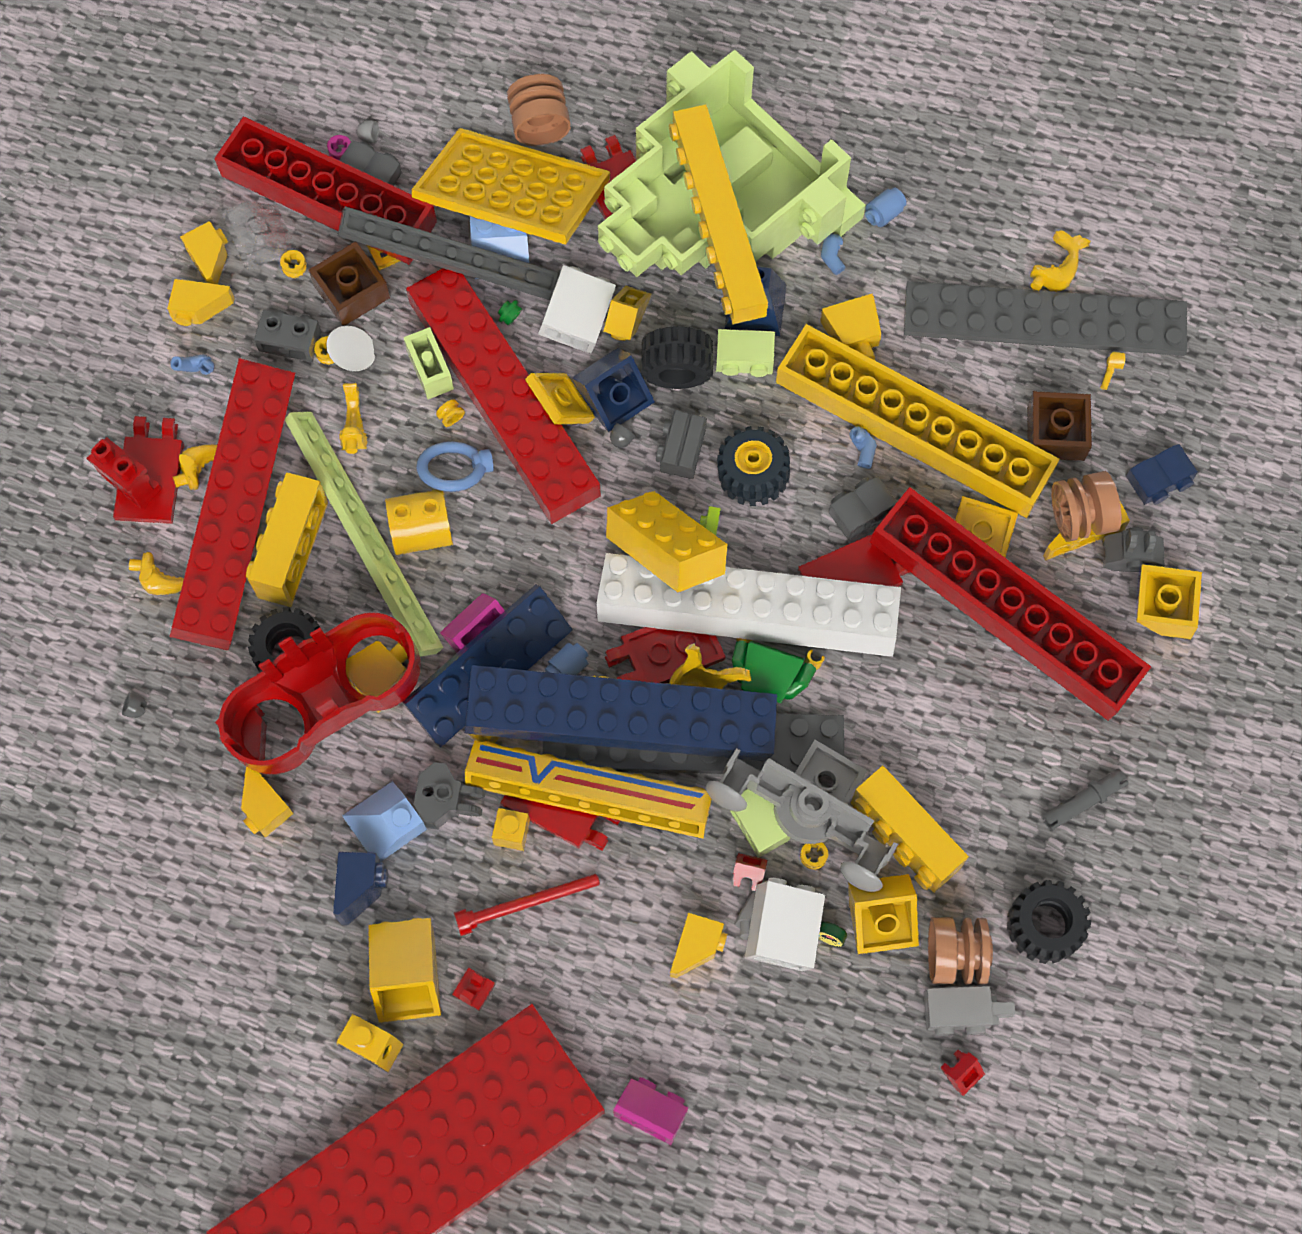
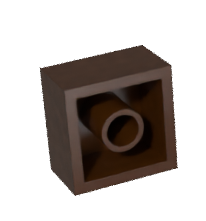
[309,241,390,326]
[1027,391,1092,461]

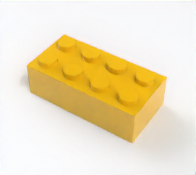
[246,472,328,607]
[606,491,727,592]
[850,765,969,893]

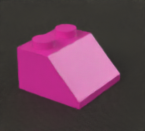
[440,593,505,653]
[613,1077,688,1145]

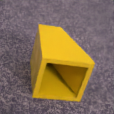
[368,918,441,1023]

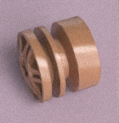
[507,74,571,146]
[1051,471,1122,542]
[928,917,993,985]

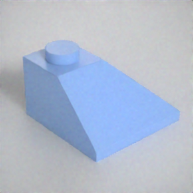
[342,781,427,861]

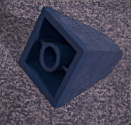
[724,267,787,336]

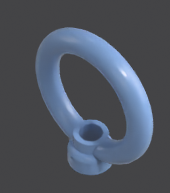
[416,441,493,492]

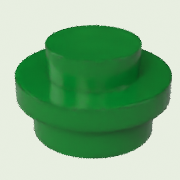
[497,300,523,326]

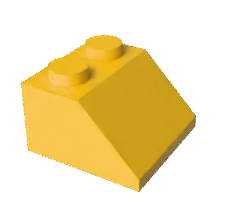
[1136,564,1202,639]
[848,874,919,954]

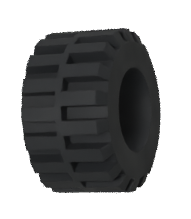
[641,326,713,389]
[248,607,320,673]
[1007,880,1091,964]

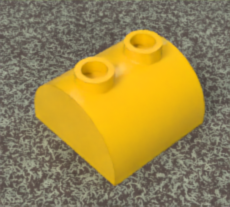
[385,490,453,555]

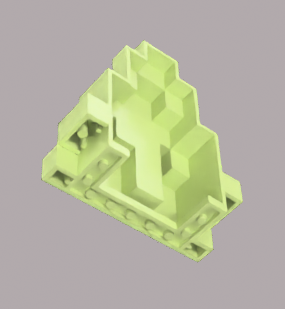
[598,50,866,277]

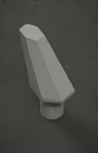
[734,892,756,940]

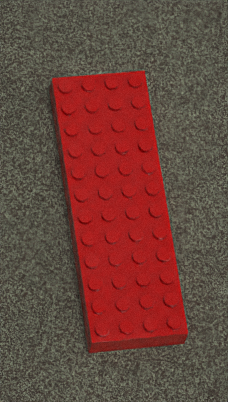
[206,1004,605,1234]

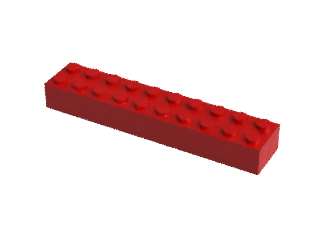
[406,268,601,524]
[170,358,296,650]
[869,487,1151,721]

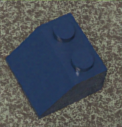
[572,348,655,432]
[333,852,388,925]

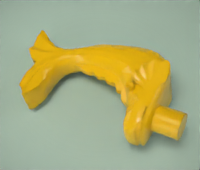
[1030,230,1091,292]
[339,383,368,454]
[172,444,217,490]
[129,552,184,595]

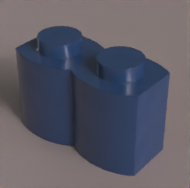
[1126,444,1198,505]

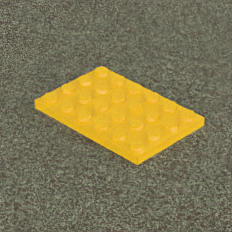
[411,128,610,245]

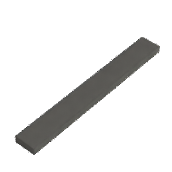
[337,207,559,300]

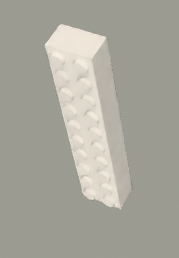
[597,553,901,657]

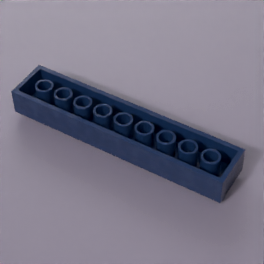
[464,665,777,761]

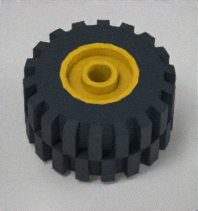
[717,426,790,506]

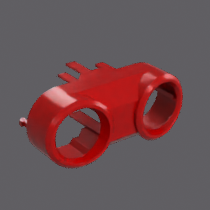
[218,613,421,774]

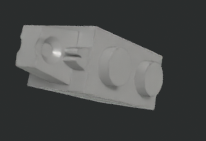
[924,986,1015,1036]

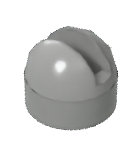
[357,121,379,143]

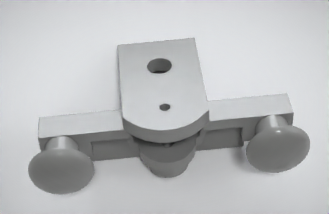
[706,740,898,892]

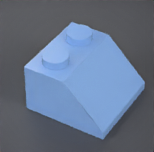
[470,216,529,279]

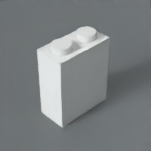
[538,265,616,353]
[745,878,825,971]

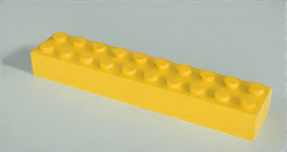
[776,324,1060,518]

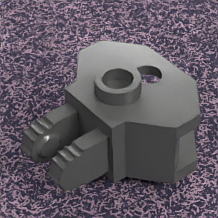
[1102,527,1165,572]
[413,762,486,830]

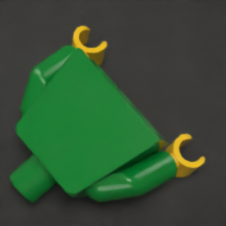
[732,638,825,703]

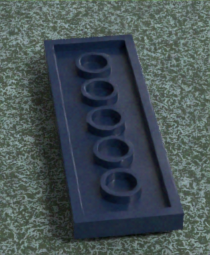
[402,584,573,748]

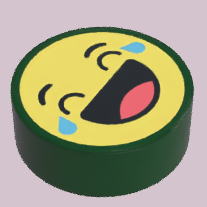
[818,922,848,947]

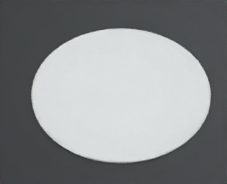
[326,326,375,371]

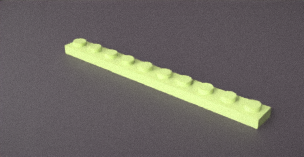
[285,412,444,657]

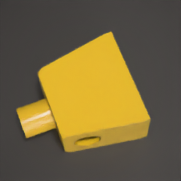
[820,293,881,360]
[346,641,408,713]

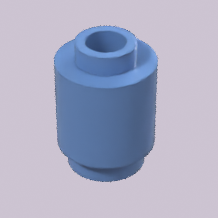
[865,188,907,227]
[544,643,589,675]

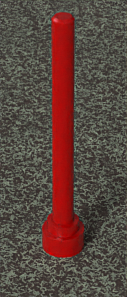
[454,874,600,936]

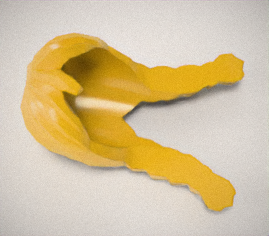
[669,643,752,689]

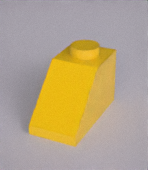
[180,221,228,284]
[167,279,235,326]
[603,285,652,341]
[241,767,293,838]
[670,913,728,979]

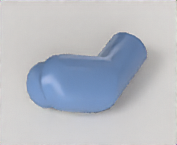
[821,234,846,275]
[170,354,214,375]
[850,426,877,469]

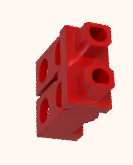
[86,437,162,509]

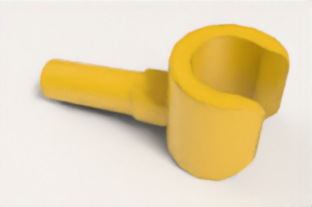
[1100,352,1125,390]

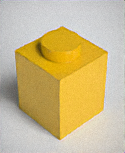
[492,808,530,851]

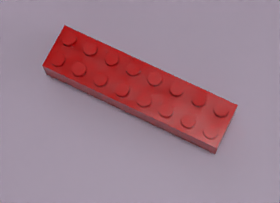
[214,116,437,265]

